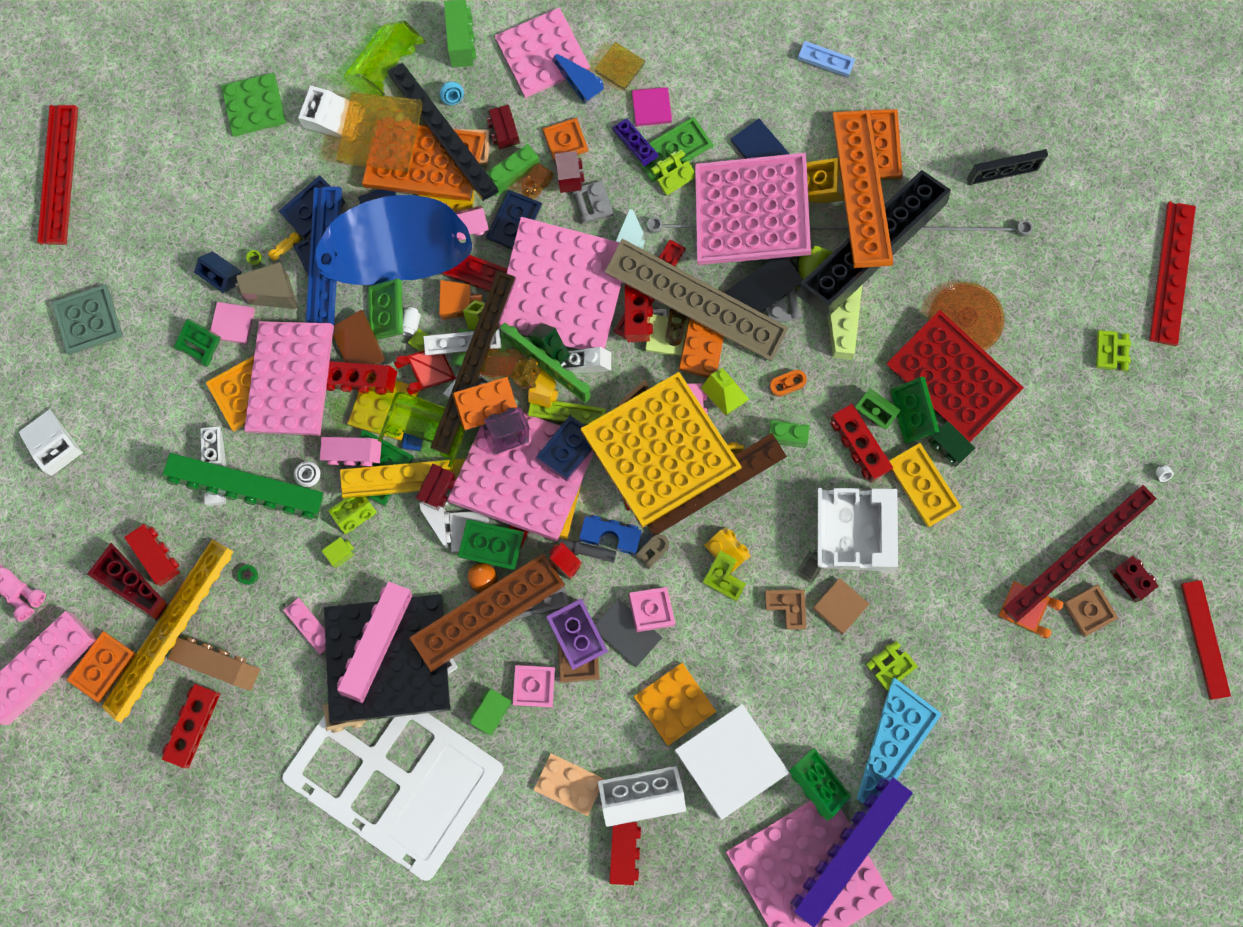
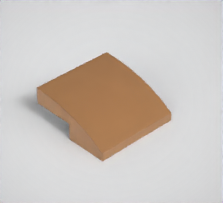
[813,578,869,635]

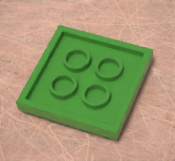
[221,73,287,137]

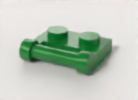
[174,319,221,367]

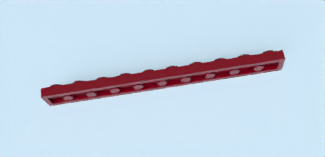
[1002,485,1157,623]

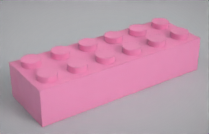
[0,611,97,725]

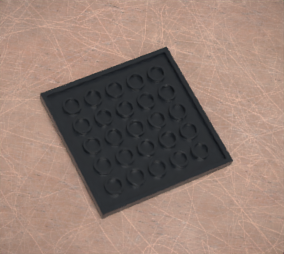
[324,594,451,725]

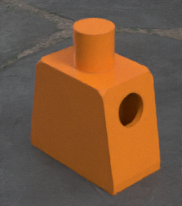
[439,280,483,320]

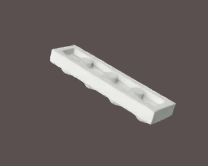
[424,329,501,356]

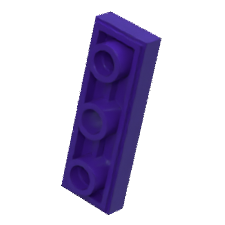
[612,118,658,167]

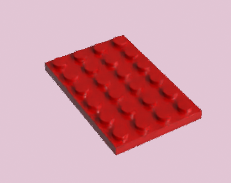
[886,310,1024,442]

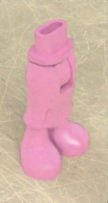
[0,564,46,622]

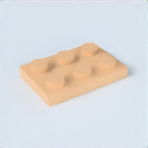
[534,754,605,816]

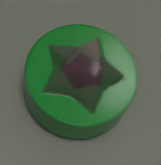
[237,565,258,585]

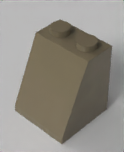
[235,262,298,309]

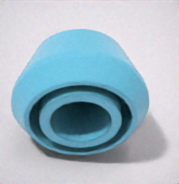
[439,81,464,106]

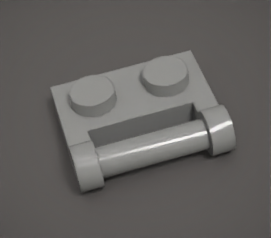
[572,180,614,224]
[766,290,803,323]

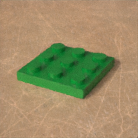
[788,748,851,821]

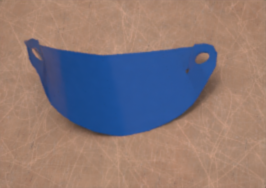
[315,195,472,285]

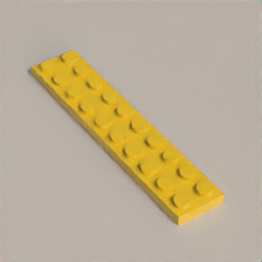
[101,539,233,723]

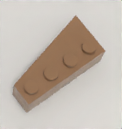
[168,636,260,691]

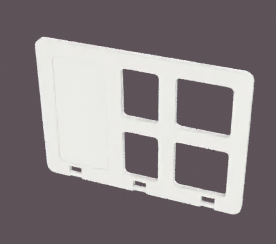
[283,713,504,881]

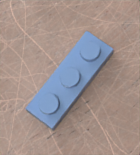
[798,41,855,77]

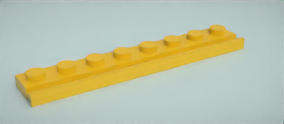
[340,458,466,498]

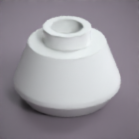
[294,461,320,487]

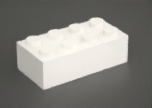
[598,766,686,827]

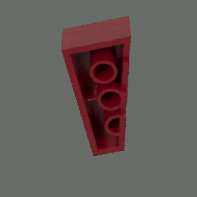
[87,543,168,620]

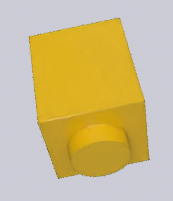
[528,367,559,408]

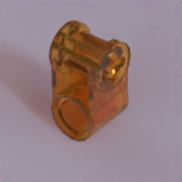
[522,163,554,199]

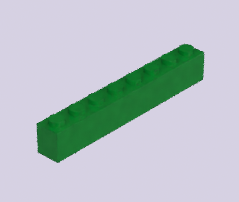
[163,453,324,520]

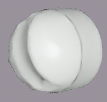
[1156,465,1174,482]

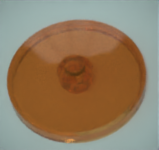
[928,282,1005,351]

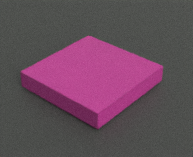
[632,87,672,126]

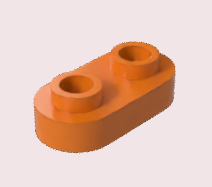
[770,370,807,397]

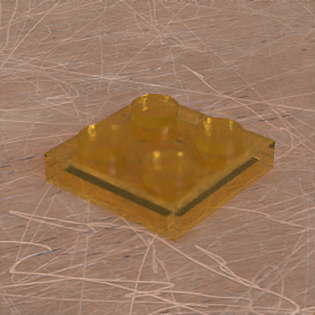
[595,42,645,91]

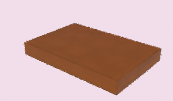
[333,310,386,365]

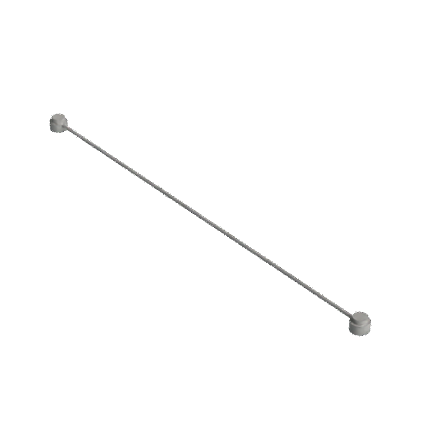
[647,217,1033,237]

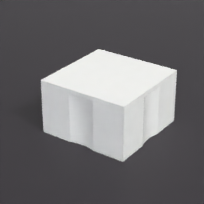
[674,704,789,820]

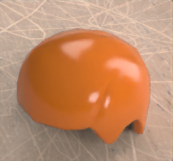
[467,563,498,593]

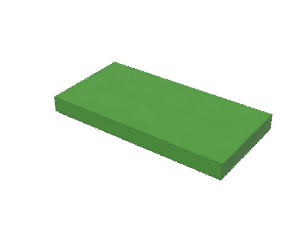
[632,116,713,183]

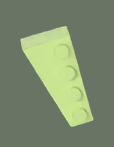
[827,285,862,360]

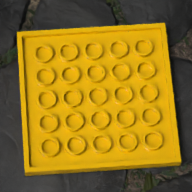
[580,372,742,528]

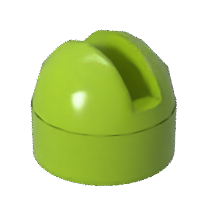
[246,250,262,265]

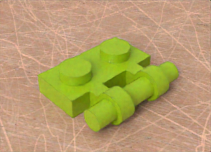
[651,149,696,196]
[1096,330,1131,371]
[865,641,918,691]

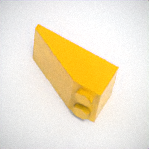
[807,158,844,203]

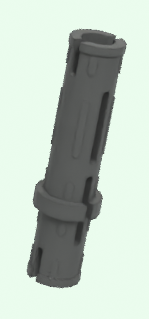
[558,538,617,563]

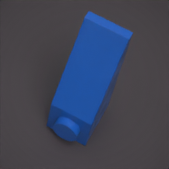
[552,54,604,104]

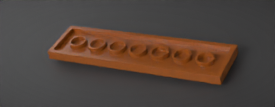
[410,553,565,672]

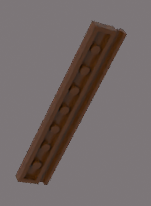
[647,433,787,536]

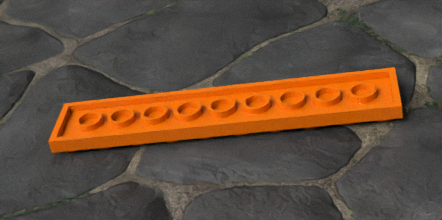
[832,110,893,268]

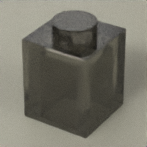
[796,551,822,584]

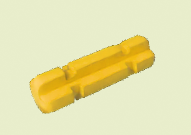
[267,232,301,261]

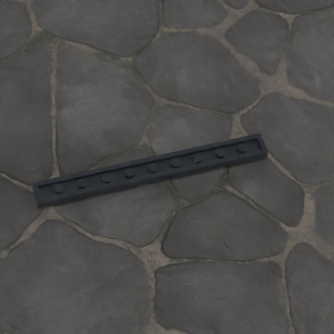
[387,62,499,201]

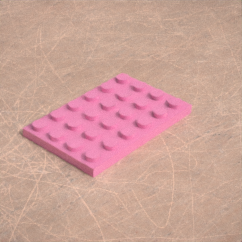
[244,321,334,436]

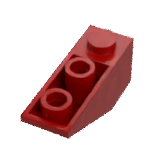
[549,542,582,580]

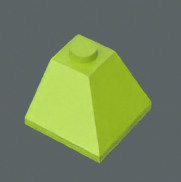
[701,368,749,416]

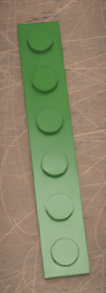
[500,322,590,403]

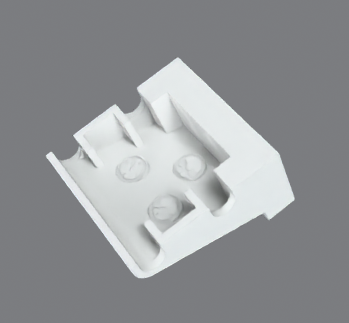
[818,488,898,573]

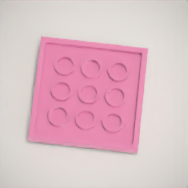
[495,8,590,98]

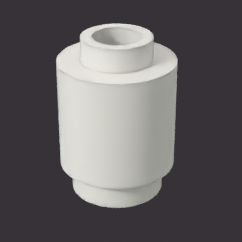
[402,307,421,337]

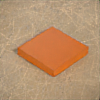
[542,117,588,162]

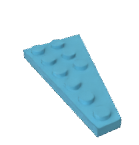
[856,678,942,806]

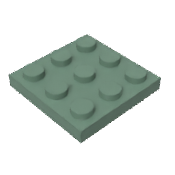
[52,284,124,355]

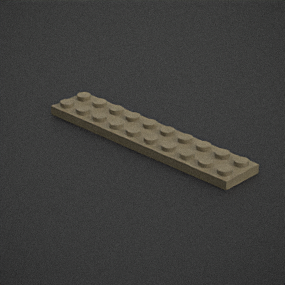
[604,239,789,362]

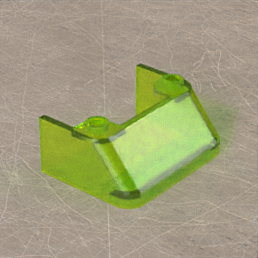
[344,20,426,97]
[378,392,465,468]

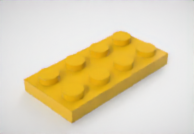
[889,443,962,528]

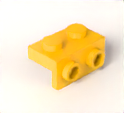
[704,527,751,574]

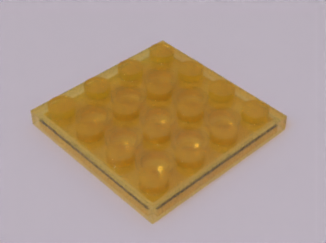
[336,92,423,172]

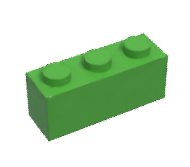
[486,144,540,196]

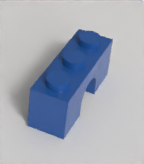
[579,515,642,555]

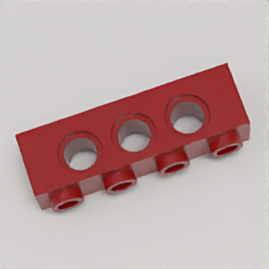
[625,285,653,343]
[326,361,398,395]
[830,404,894,483]
[162,684,221,769]

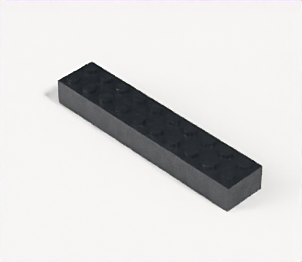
[798,170,951,318]

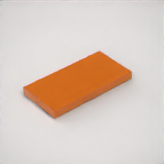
[861,109,903,180]

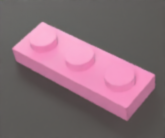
[283,598,326,655]

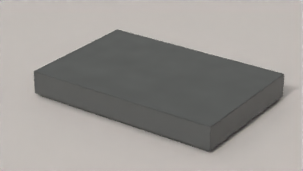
[595,599,662,667]

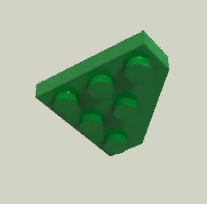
[358,429,414,506]

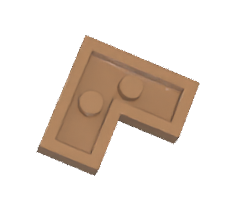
[765,590,806,630]

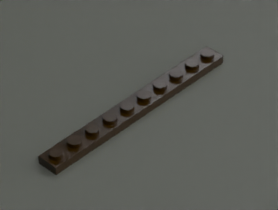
[430,271,516,455]

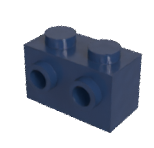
[194,251,242,293]

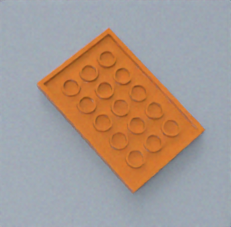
[362,120,486,201]

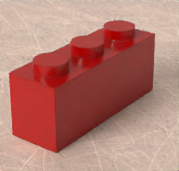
[124,524,181,586]
[610,822,641,886]

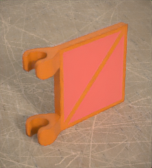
[998,581,1064,639]

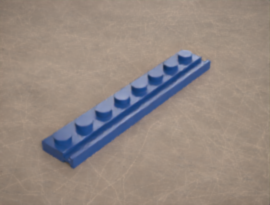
[306,186,342,334]

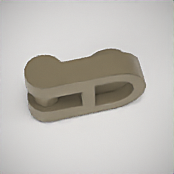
[635,534,669,569]

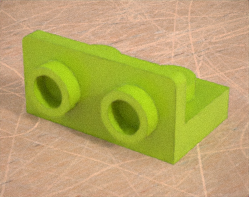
[328,496,377,534]

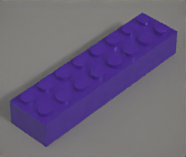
[790,777,913,927]

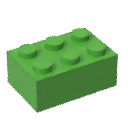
[444,0,476,68]

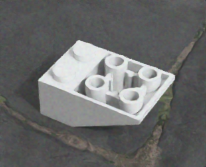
[298,85,366,142]
[19,409,83,476]

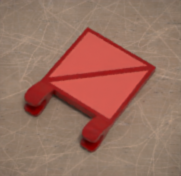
[394,351,456,395]

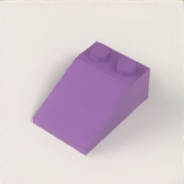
[546,599,608,670]

